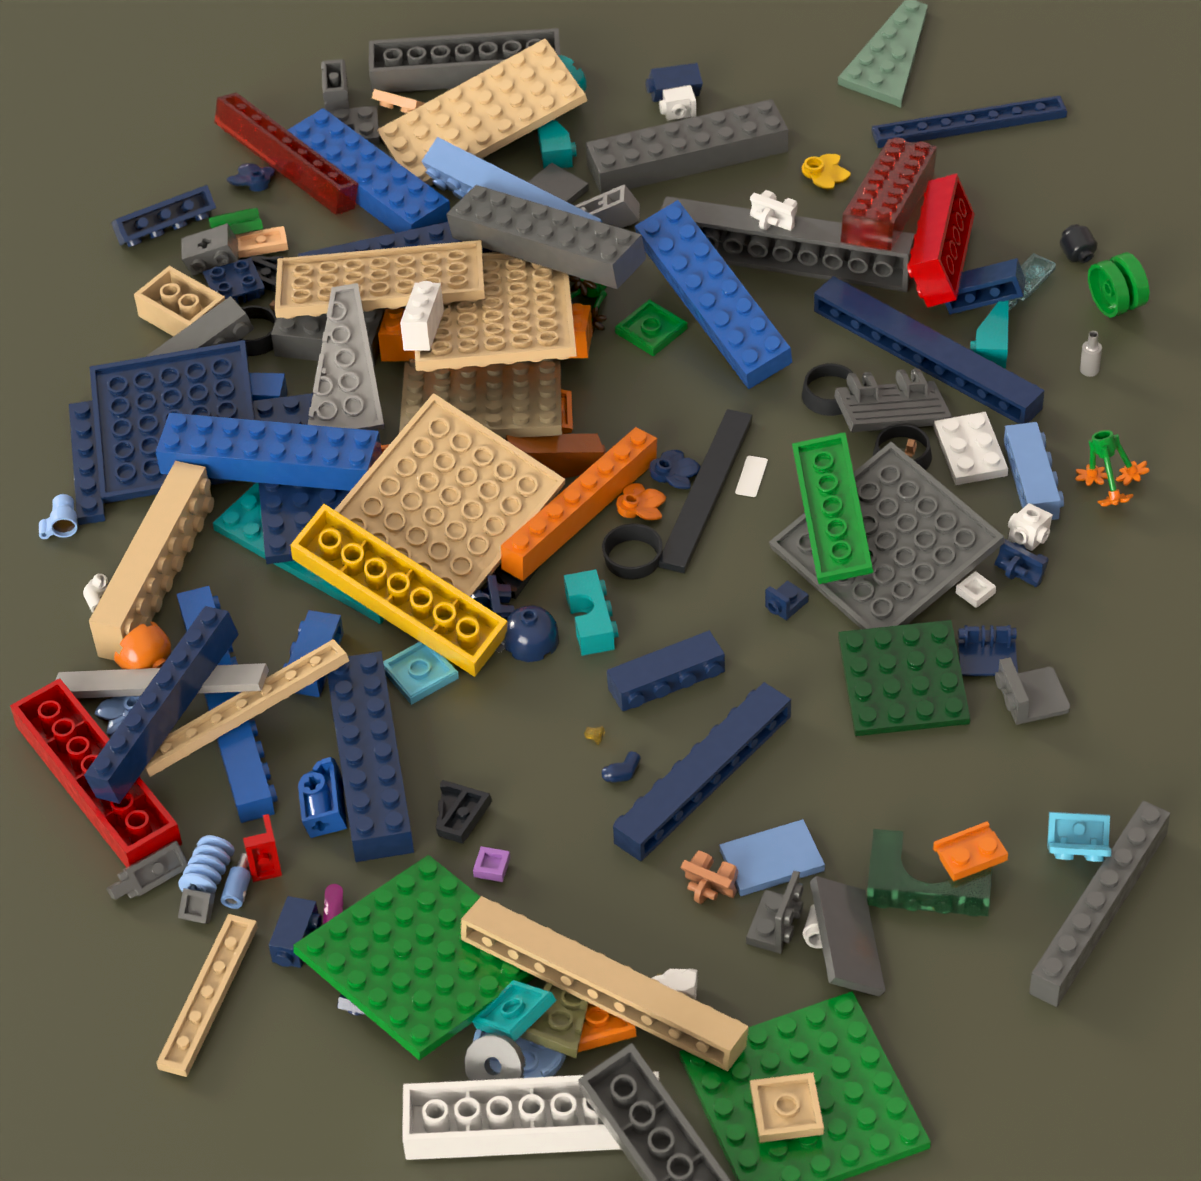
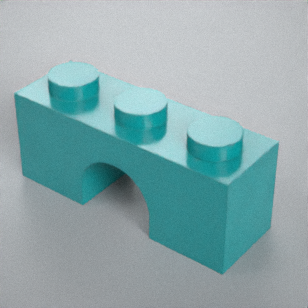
[564,569,619,656]

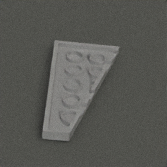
[308,283,385,430]

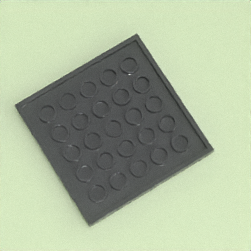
[769,442,1005,629]

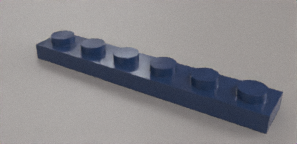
[69,401,106,525]

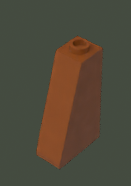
[505,433,606,479]

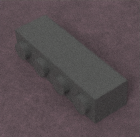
[147,296,254,357]

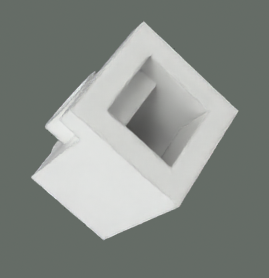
[659,85,696,121]

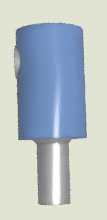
[220,853,251,909]

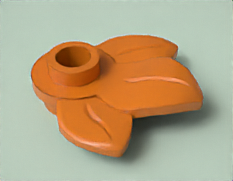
[616,483,666,520]

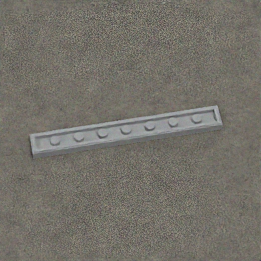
[55,663,269,698]

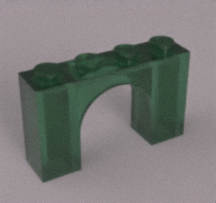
[867,829,992,917]

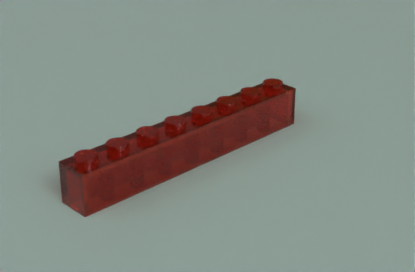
[214,92,358,215]

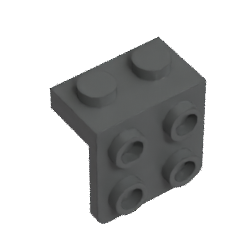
[995,657,1070,725]

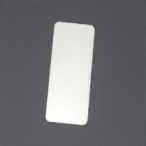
[735,456,768,497]

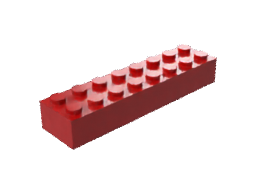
[10,678,183,867]

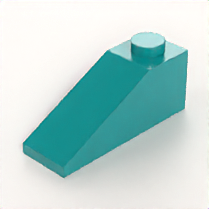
[537,119,577,168]
[970,300,1009,368]

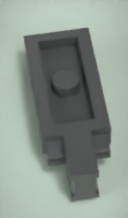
[106,841,188,900]

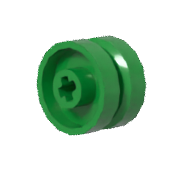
[1088,252,1150,318]

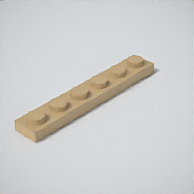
[156,914,258,1077]

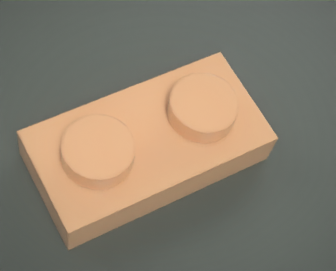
[372,89,425,113]
[235,226,288,258]

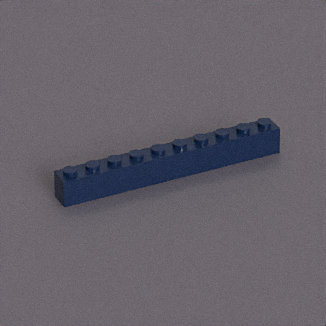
[814,276,1044,424]

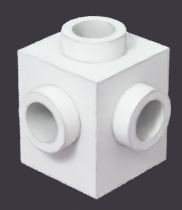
[1008,503,1053,551]

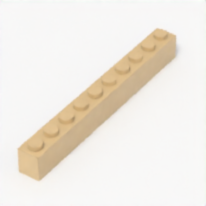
[461,896,749,1071]

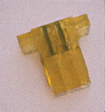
[584,726,605,745]

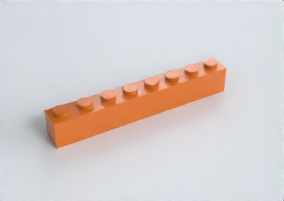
[501,427,657,581]

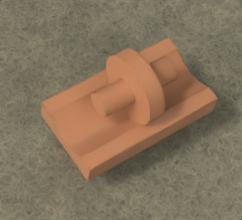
[680,850,739,904]

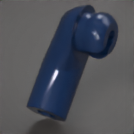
[602,751,641,783]

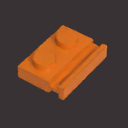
[933,821,1008,882]

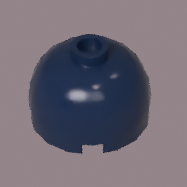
[503,605,559,662]

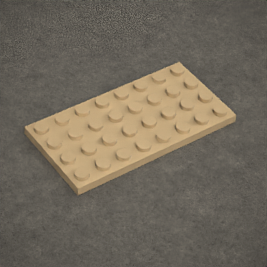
[377,38,588,186]
[275,240,485,319]

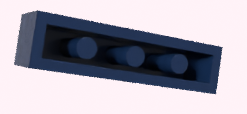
[607,630,725,712]

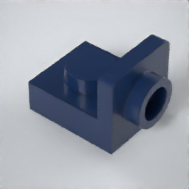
[765,580,809,621]

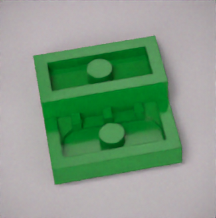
[208,207,263,235]

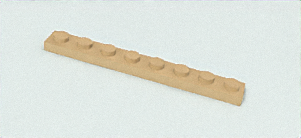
[144,639,349,777]

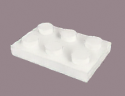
[934,412,1008,485]

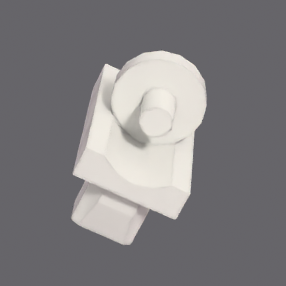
[750,190,797,231]

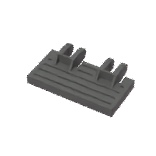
[834,368,952,432]

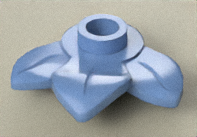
[95,696,140,736]

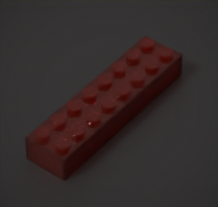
[840,138,937,251]

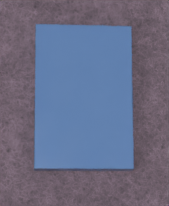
[720,819,825,896]

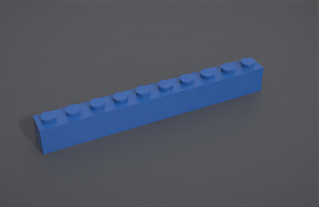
[177,586,278,823]

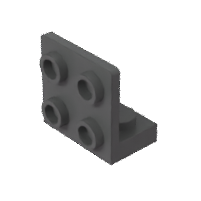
[746,870,804,954]

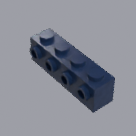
[111,185,216,247]

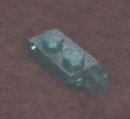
[1009,253,1056,309]

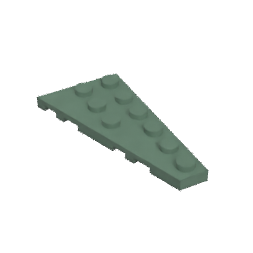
[838,0,928,108]

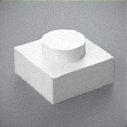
[956,571,996,608]

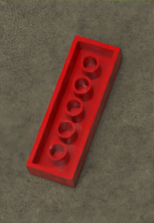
[907,173,975,307]

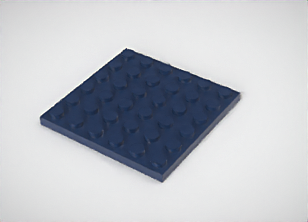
[90,340,255,503]

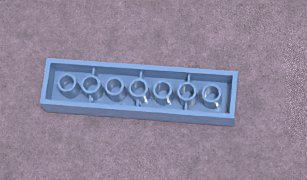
[422,137,603,223]

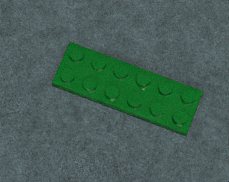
[792,432,874,584]

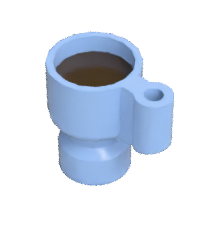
[39,494,77,539]

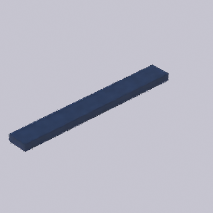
[872,95,1067,148]

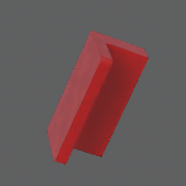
[243,814,282,882]

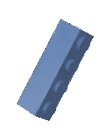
[1004,422,1064,520]

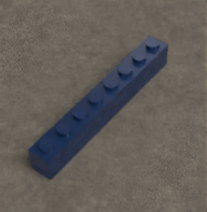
[84,606,239,804]
[613,682,791,862]

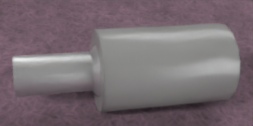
[1080,331,1102,377]

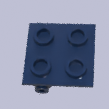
[202,258,265,304]
[958,625,1018,676]

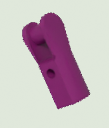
[323,884,343,925]

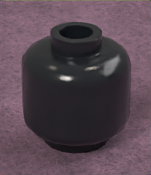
[1060,224,1098,263]

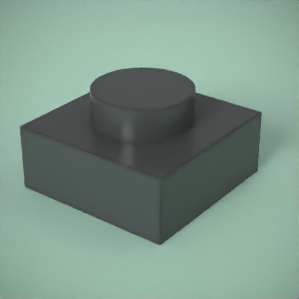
[178,888,215,924]

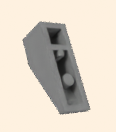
[575,184,640,228]

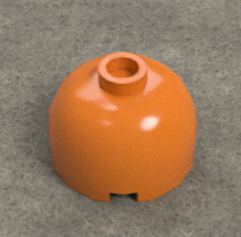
[114,622,171,669]

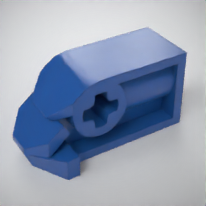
[298,757,347,838]

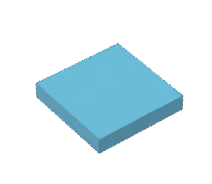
[383,642,459,705]

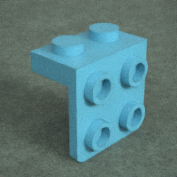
[1047,812,1112,862]

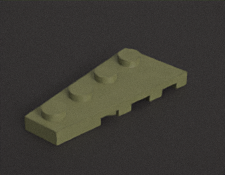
[520,982,588,1058]

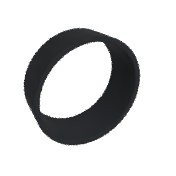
[238,306,277,356]
[802,363,853,416]
[873,424,932,470]
[602,523,663,580]

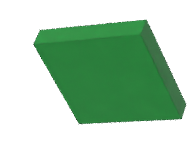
[615,299,688,357]

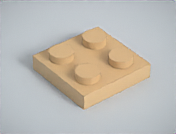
[750,1073,824,1142]

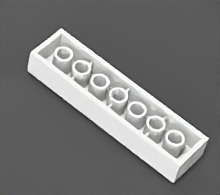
[403,1072,659,1160]

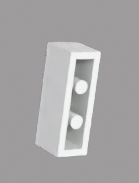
[400,281,444,351]

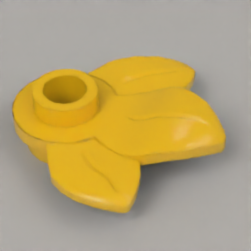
[802,154,851,189]

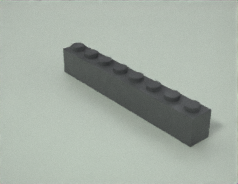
[1029,801,1170,1007]

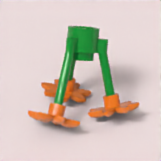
[1075,430,1149,507]

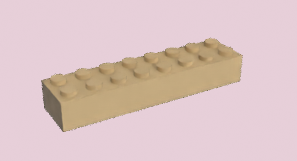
[89,461,214,661]

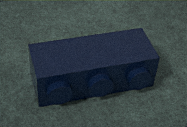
[945,258,1025,315]

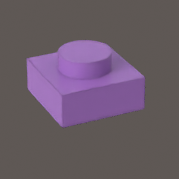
[473,846,510,882]

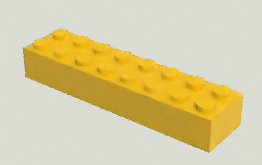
[290,504,507,677]

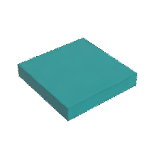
[472,980,557,1042]

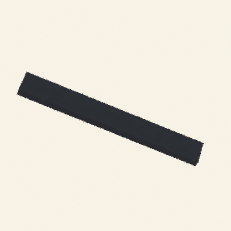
[658,409,752,574]

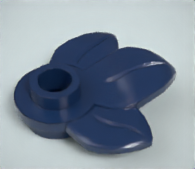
[227,163,275,191]
[649,450,701,489]

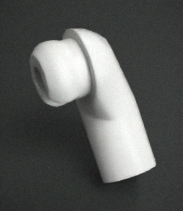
[83,574,108,612]

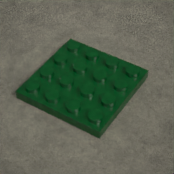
[838,620,970,736]

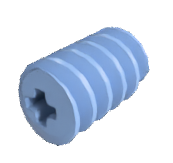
[178,835,235,893]

